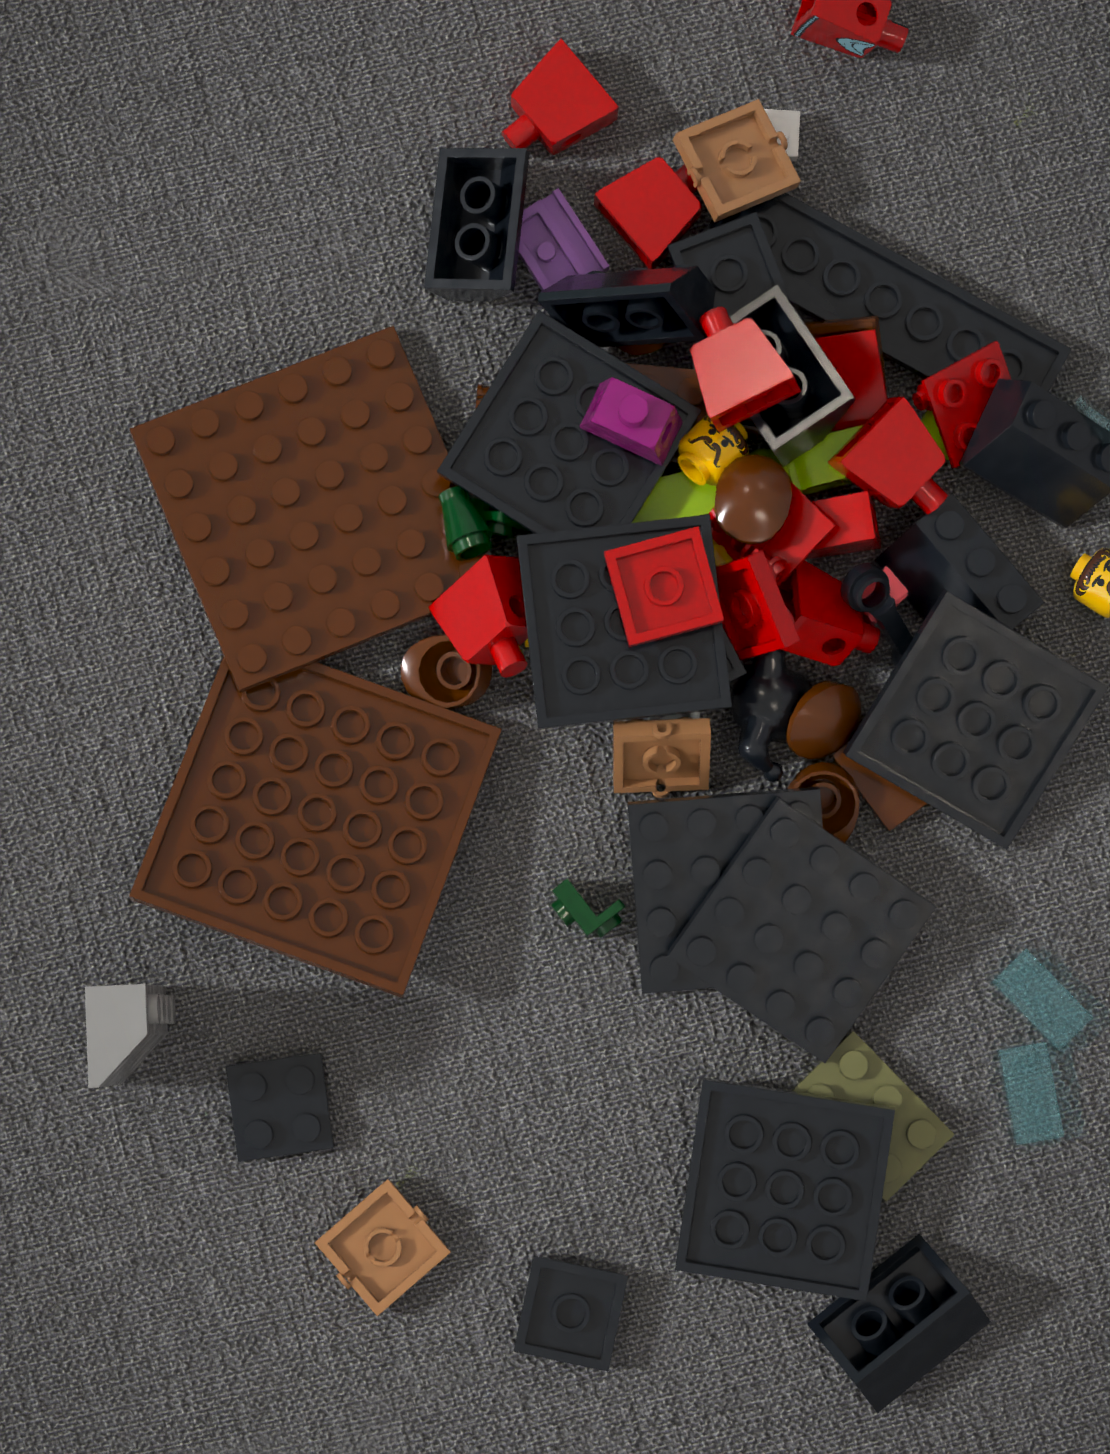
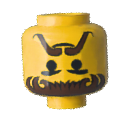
[678,415,749,486]
[1070,548,1110,618]

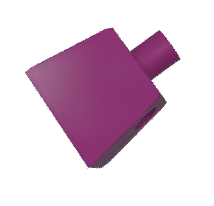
[580,377,683,466]

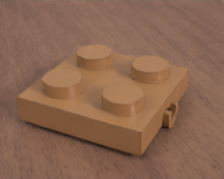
[673,99,801,223]
[613,717,711,798]
[314,1178,451,1316]

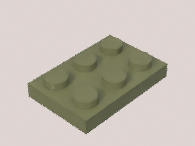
[791,1031,955,1202]

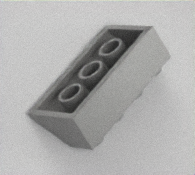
[85,984,176,1088]

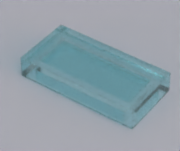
[991,949,1094,1051]
[997,1042,1064,1145]

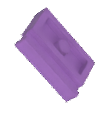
[518,188,609,291]

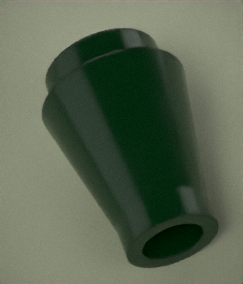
[438,486,493,561]

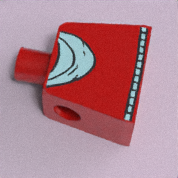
[790,0,909,58]

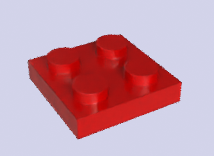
[604,526,724,648]
[716,550,800,660]

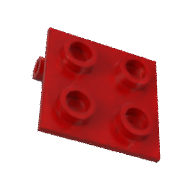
[815,329,888,431]
[912,341,1012,468]
[709,481,836,587]

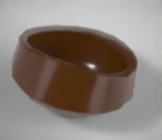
[714,455,792,545]
[401,634,492,709]
[787,680,862,759]
[787,762,859,842]

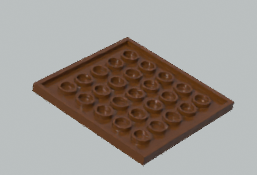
[129,326,492,693]
[129,656,502,998]

